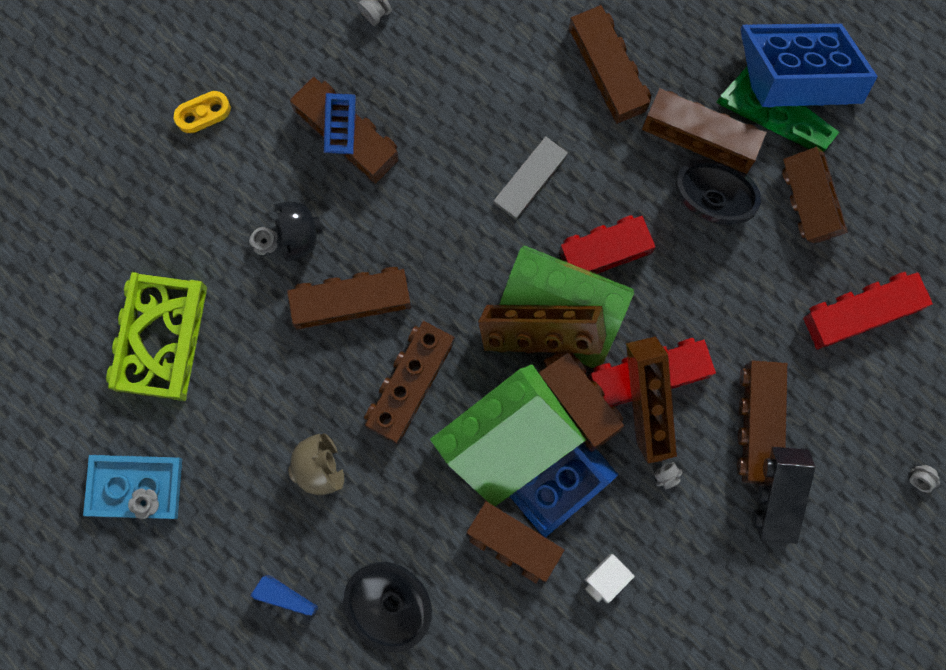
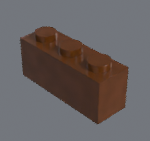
[782,147,848,244]
[539,353,624,453]
[467,501,565,584]

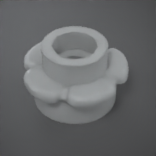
[249,227,278,255]
[653,462,683,489]
[910,465,940,493]
[128,488,159,519]

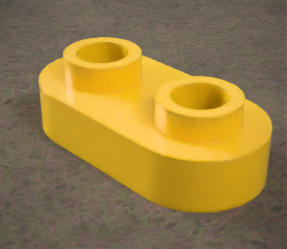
[174,91,231,133]

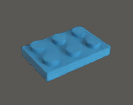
[83,455,182,519]

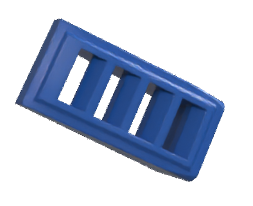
[324,93,356,154]
[250,575,318,615]

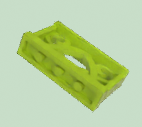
[106,272,207,401]

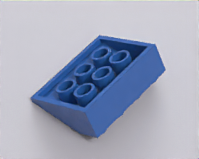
[740,24,878,107]
[509,443,619,538]

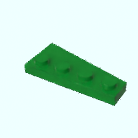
[716,67,840,152]

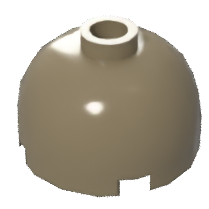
[288,433,344,496]

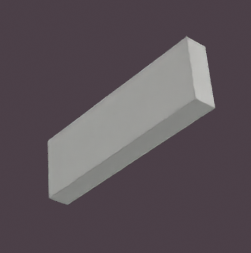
[493,136,568,220]

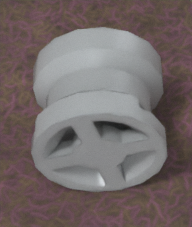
[357,0,392,26]

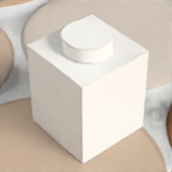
[584,554,635,603]

